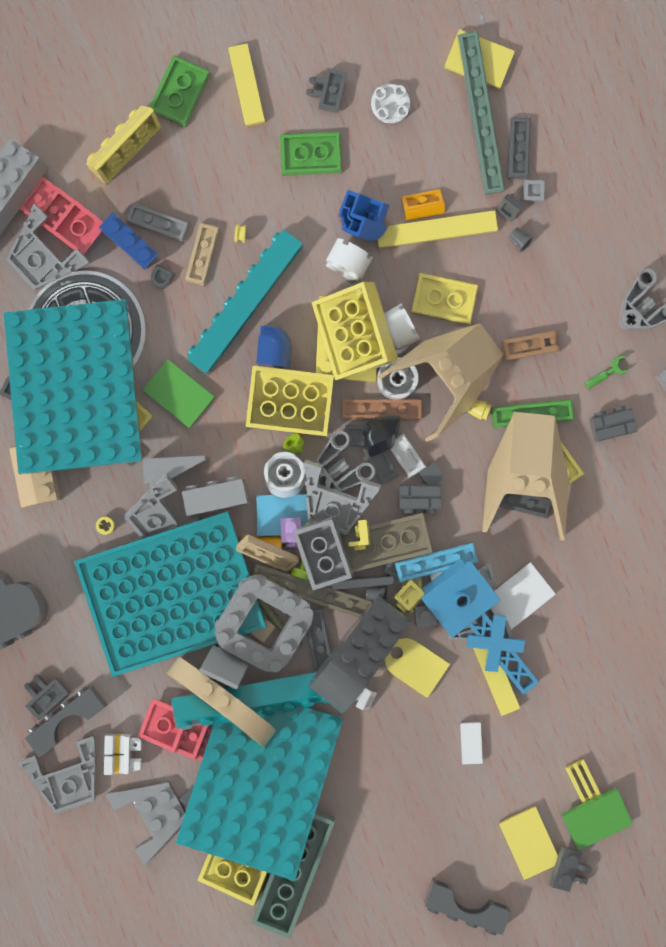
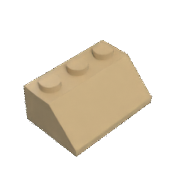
[9,447,61,508]

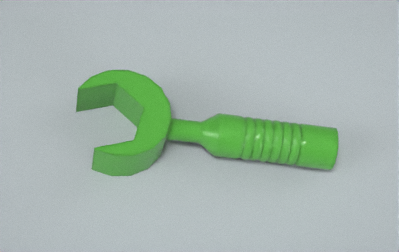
[585,356,629,389]

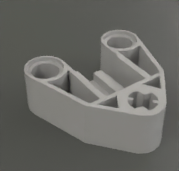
[618,268,666,331]
[316,431,377,491]

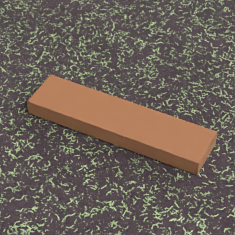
[342,399,422,419]

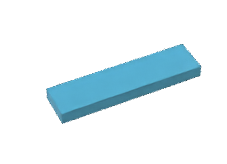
[394,542,478,583]

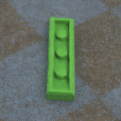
[491,399,574,428]

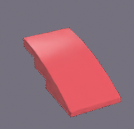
[20,177,103,254]
[138,698,214,761]

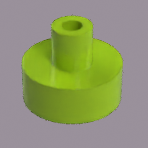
[283,433,304,454]
[291,561,309,580]

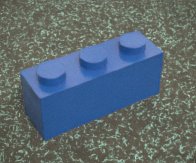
[99,212,158,270]

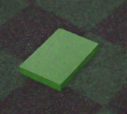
[150,55,210,127]
[280,132,342,176]
[143,359,215,428]
[561,787,633,851]

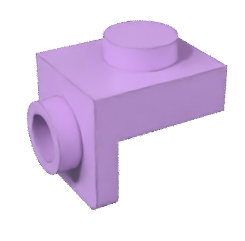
[280,517,301,549]

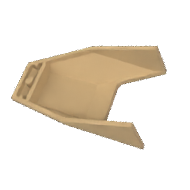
[378,323,504,442]
[481,412,569,541]

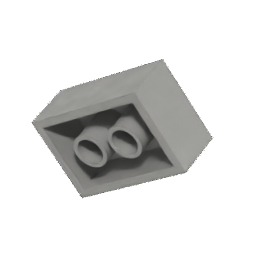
[182,476,249,516]
[293,516,353,590]

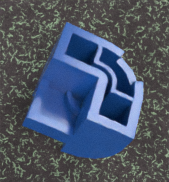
[339,190,390,241]
[256,325,292,369]

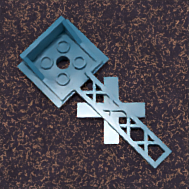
[420,559,539,695]

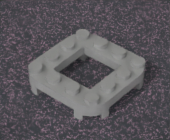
[214,574,313,673]

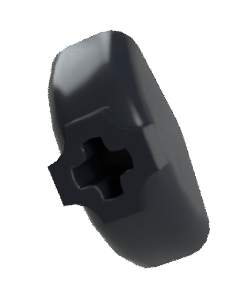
[363,415,400,457]

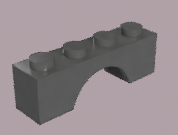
[25,686,108,758]
[424,878,511,935]

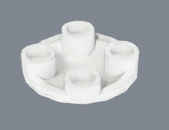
[371,84,410,124]

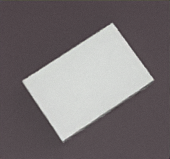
[490,562,555,629]

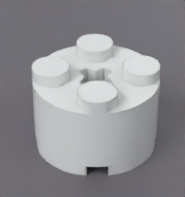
[326,238,373,282]
[384,304,420,351]
[377,357,418,400]
[264,452,306,498]

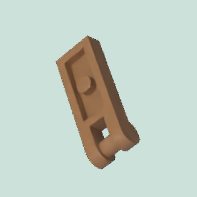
[502,331,561,361]

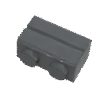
[589,406,638,442]
[399,485,441,514]

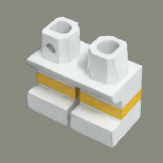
[104,733,143,775]

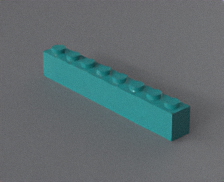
[187,229,303,375]
[171,672,328,730]

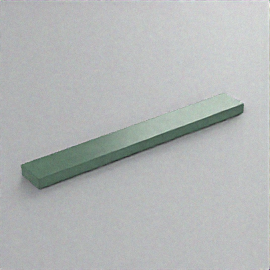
[457,31,505,195]

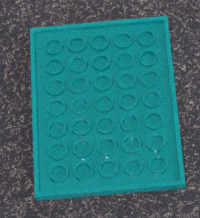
[3,299,142,475]
[74,511,267,677]
[176,685,343,881]

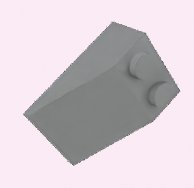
[143,456,208,488]
[199,644,250,689]

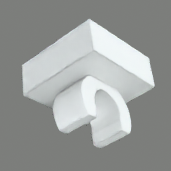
[356,688,377,711]

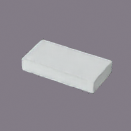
[390,434,426,478]
[460,722,483,764]

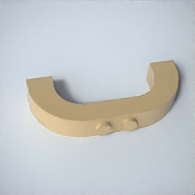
[166,657,276,747]

